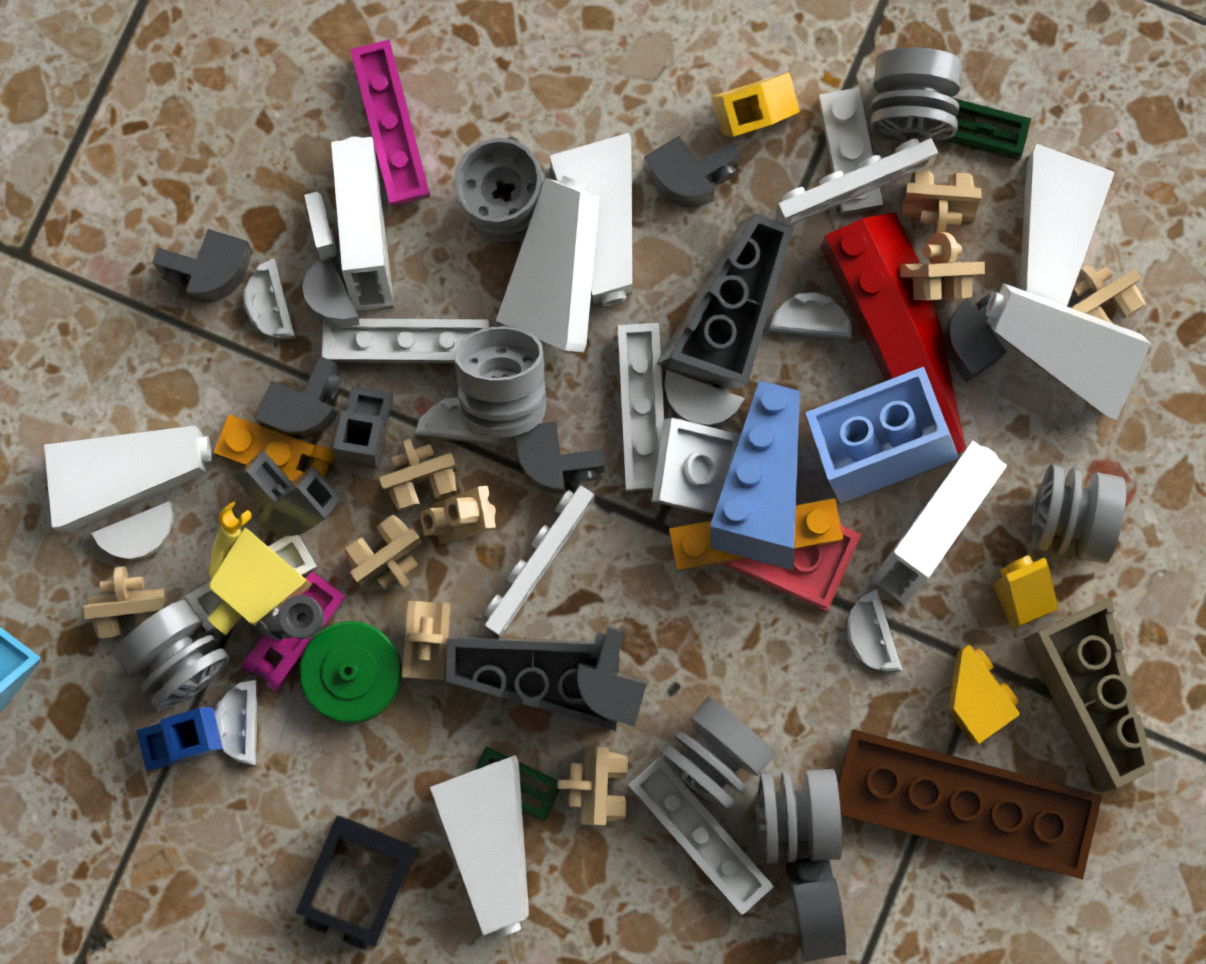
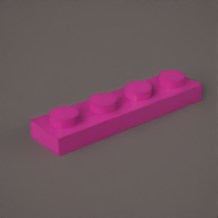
[350,39,431,207]

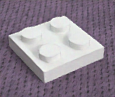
[652,418,741,516]

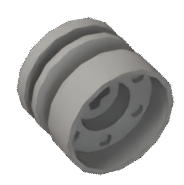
[870,47,962,142]
[454,138,545,243]
[455,326,547,438]
[1031,463,1126,564]
[113,600,230,712]
[661,697,776,811]
[755,769,842,864]

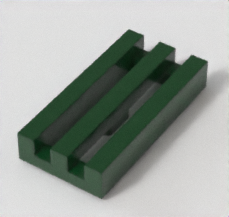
[943,98,1032,161]
[475,746,560,822]

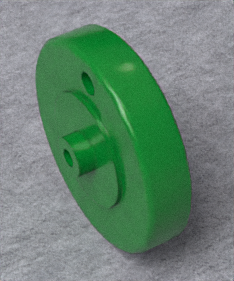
[299,621,402,724]

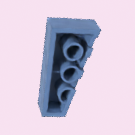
[710,381,800,570]

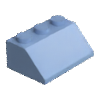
[805,367,959,503]

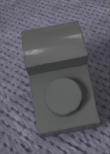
[643,136,740,207]
[152,229,253,302]
[944,290,1007,383]
[254,356,342,439]
[332,386,394,469]
[516,422,604,494]
[236,451,341,536]
[577,626,647,726]
[786,858,847,962]

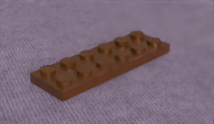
[838,729,1102,879]

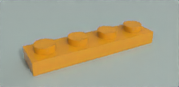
[669,498,843,571]

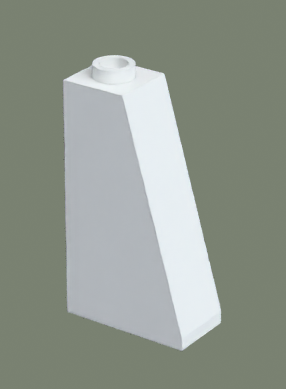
[550,133,633,307]
[331,137,394,311]
[1020,144,1115,306]
[496,175,599,352]
[986,283,1151,421]
[44,426,212,533]
[870,441,1007,605]
[430,755,529,938]

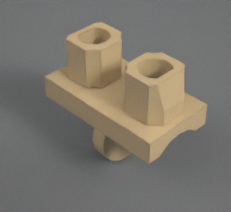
[901,170,981,234]
[900,232,985,300]
[1071,264,1145,323]
[379,438,458,512]
[420,486,496,545]
[344,514,423,589]
[82,567,167,639]
[402,601,451,681]
[557,747,628,825]

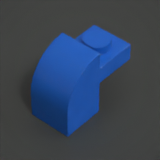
[136,707,224,772]

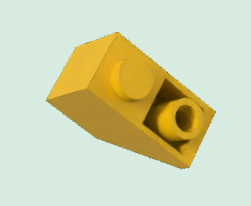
[711,72,800,137]
[991,555,1059,629]
[948,644,1020,746]

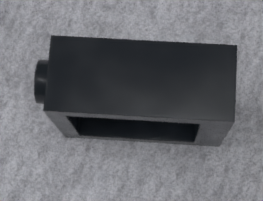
[295,815,420,950]

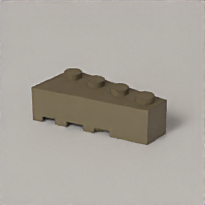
[1023,597,1154,793]

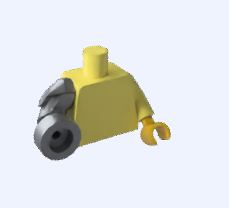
[207,501,324,641]

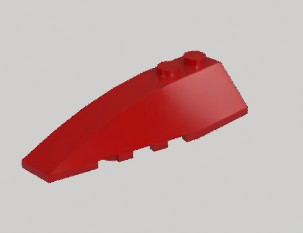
[820,212,966,454]

